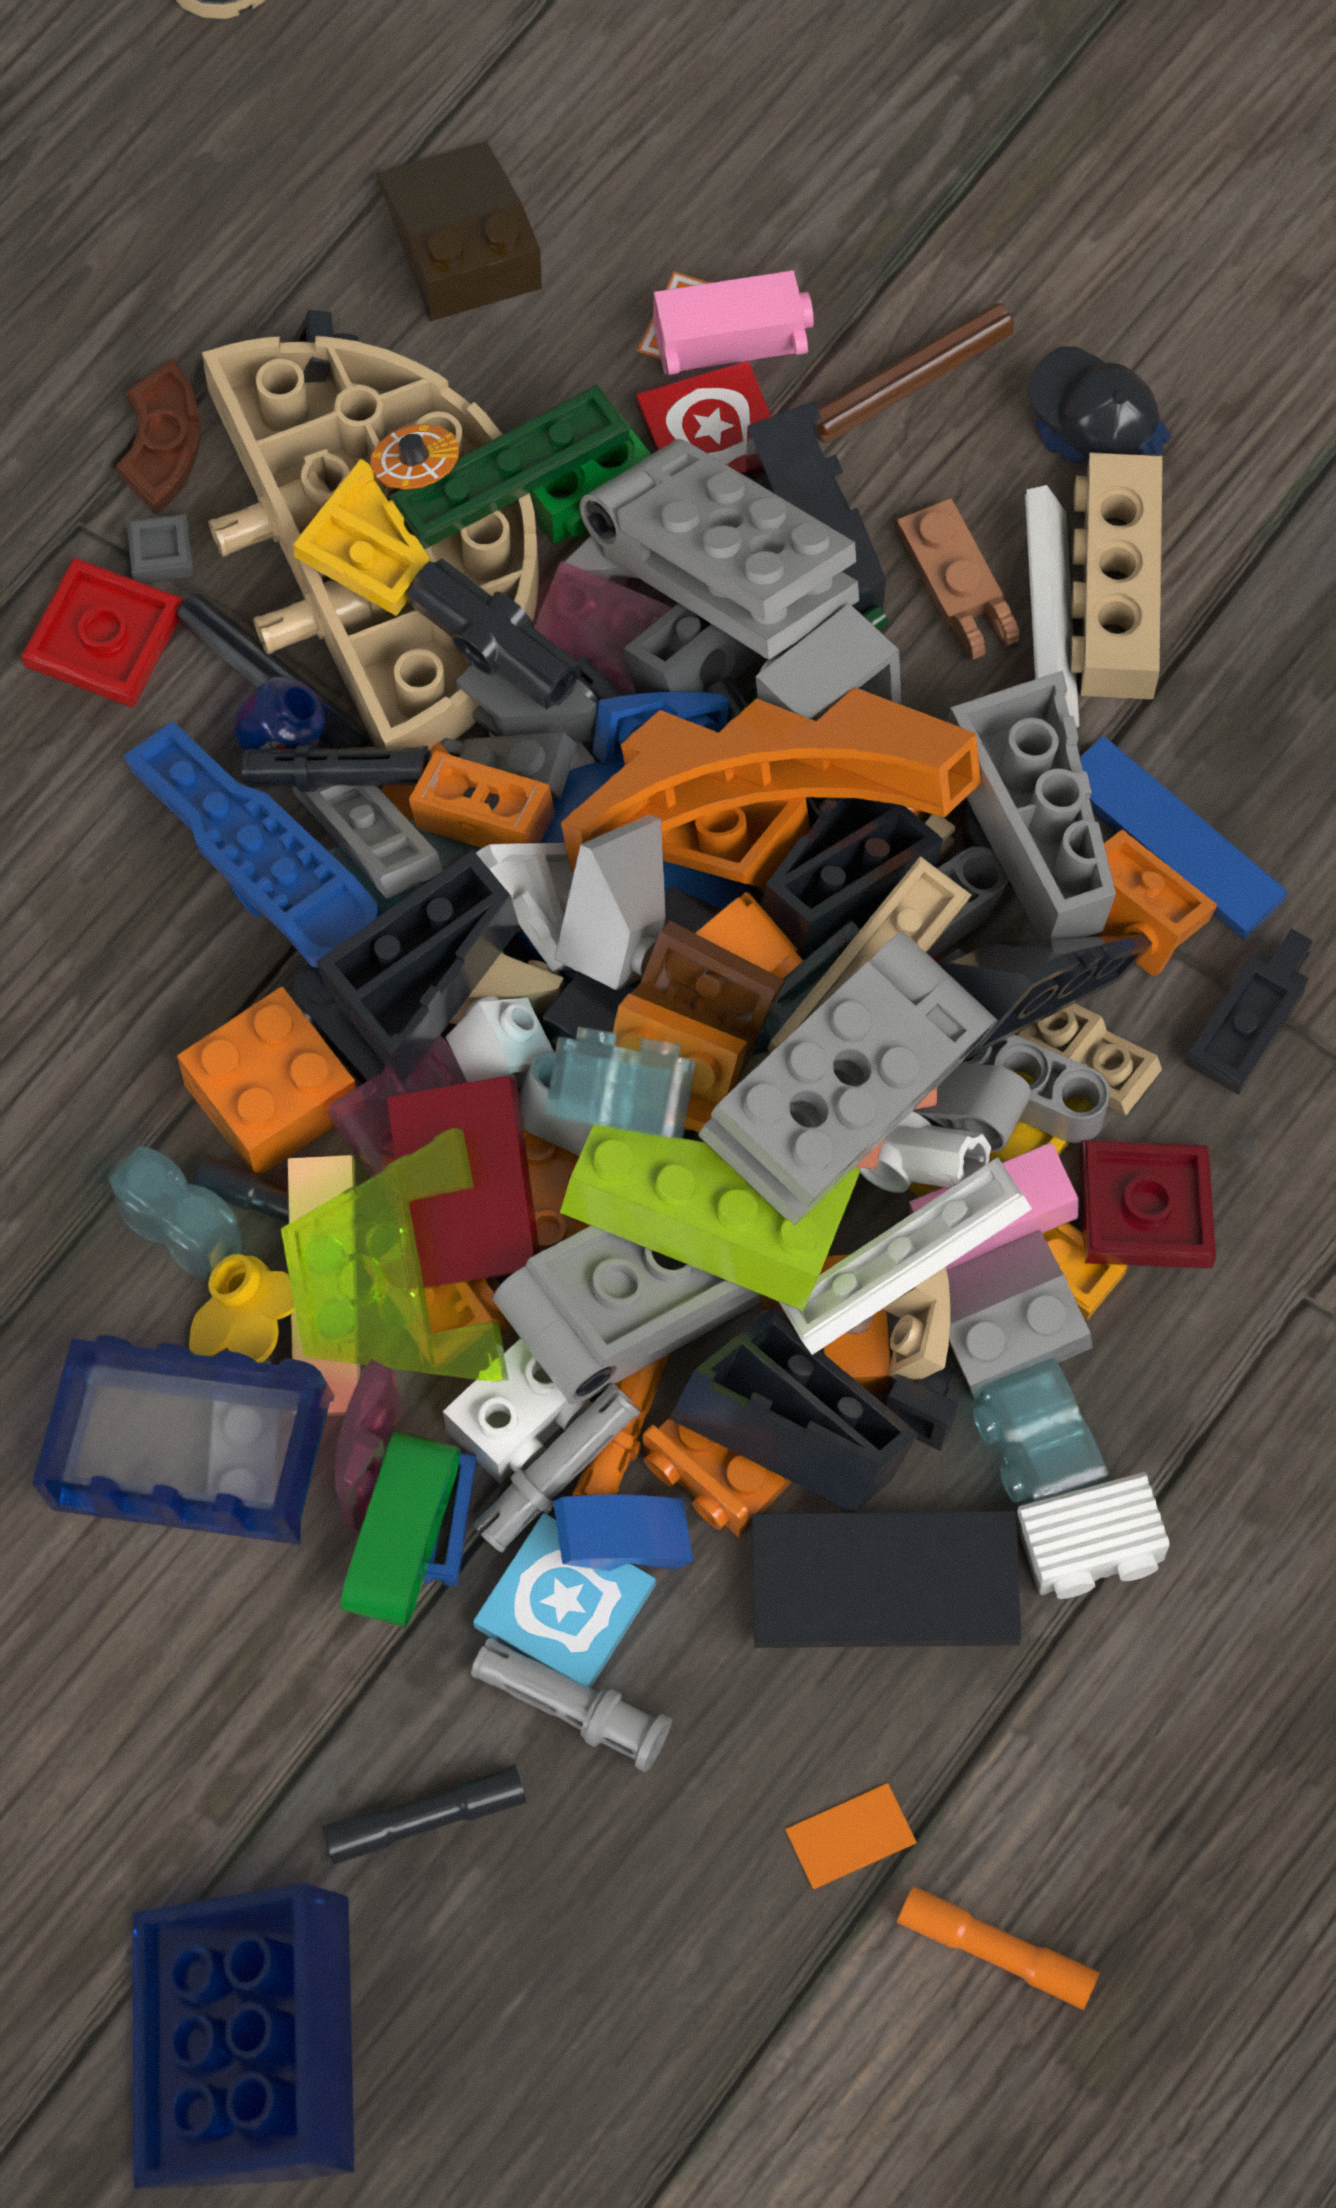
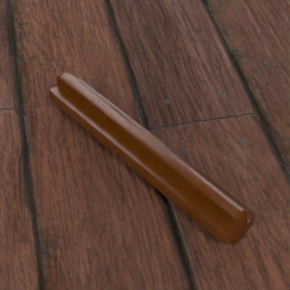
[817,303,1014,442]

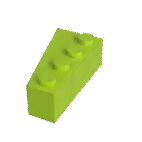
[560,1124,861,1311]

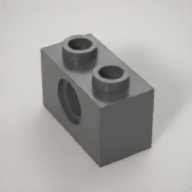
[623,603,763,694]

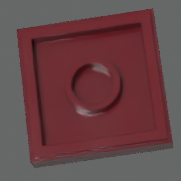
[1079,1140,1216,1269]

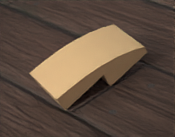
[1017,1004,1162,1116]
[882,1267,950,1382]

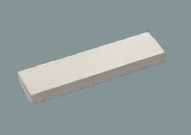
[1025,485,1079,728]
[780,1157,1032,1355]

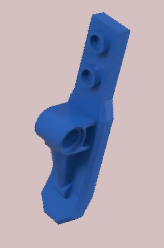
[124,721,382,967]

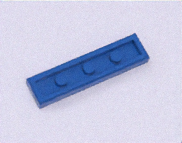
[1080,736,1288,940]

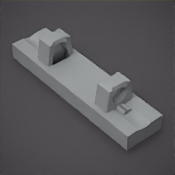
[292,785,443,899]

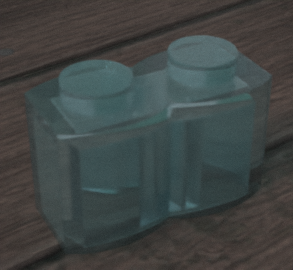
[545,1027,696,1138]
[109,1146,243,1281]
[973,1358,1108,1504]

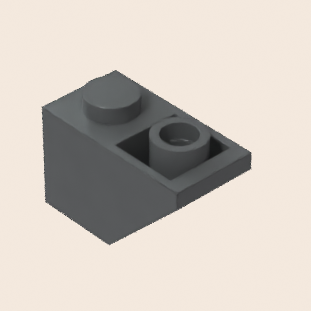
[456,665,598,742]

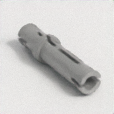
[472,1382,641,1552]

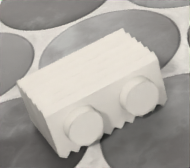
[1016,1472,1169,1599]

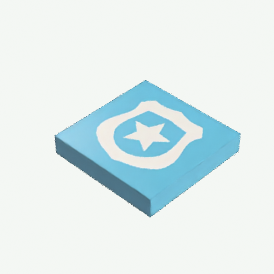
[473,1513,656,1688]

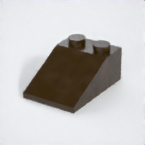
[377,141,542,321]

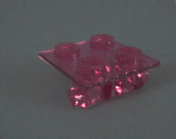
[534,561,672,694]

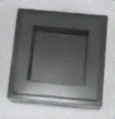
[127,514,194,583]

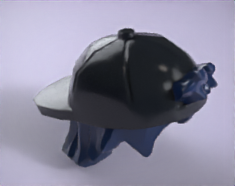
[1028,346,1171,462]

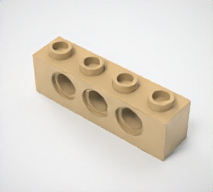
[1070,453,1162,699]

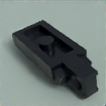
[1184,928,1313,1095]

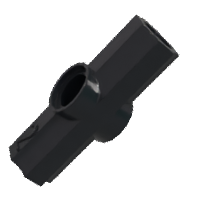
[407,558,582,710]

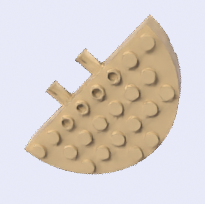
[202,336,539,750]

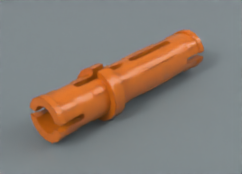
[573,1352,672,1496]

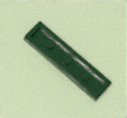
[389,384,629,550]

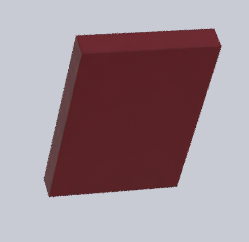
[387,1075,540,1290]

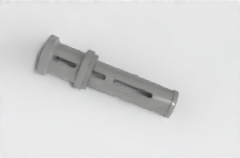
[471,1637,672,1772]

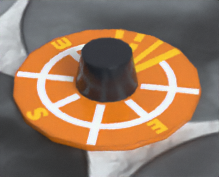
[370,424,459,490]

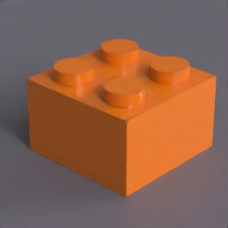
[177,986,360,1176]

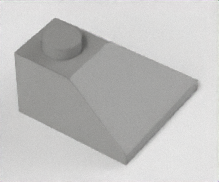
[554,814,666,990]

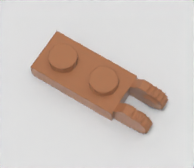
[896,498,1020,660]

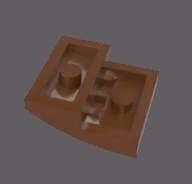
[631,921,785,1083]

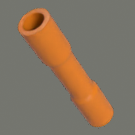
[897,1885,1100,2010]

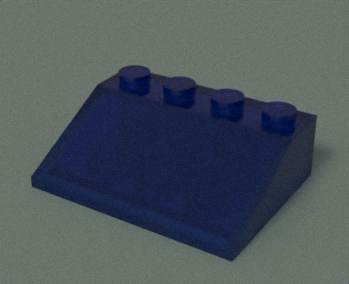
[133,1883,355,2189]

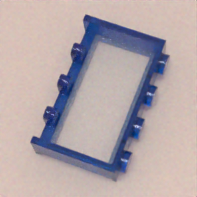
[32,1335,335,1545]

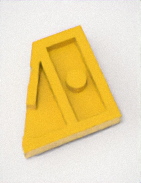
[293,459,430,616]

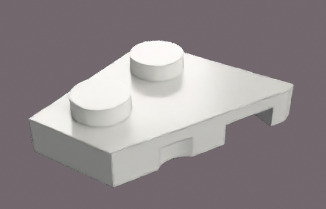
[476,843,574,971]

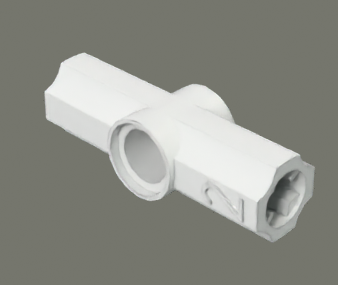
[859,1111,991,1193]

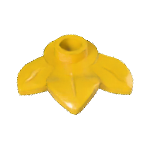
[189,1254,299,1368]

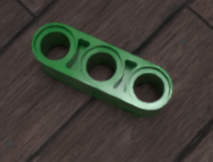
[340,1430,460,1628]

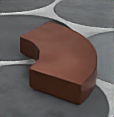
[116,358,200,515]

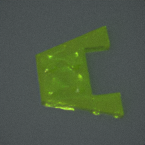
[281,1128,509,1382]

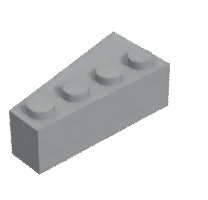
[946,670,1116,940]

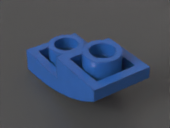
[592,692,730,765]
[553,1495,693,1571]

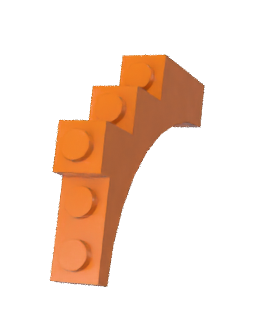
[561,687,981,873]

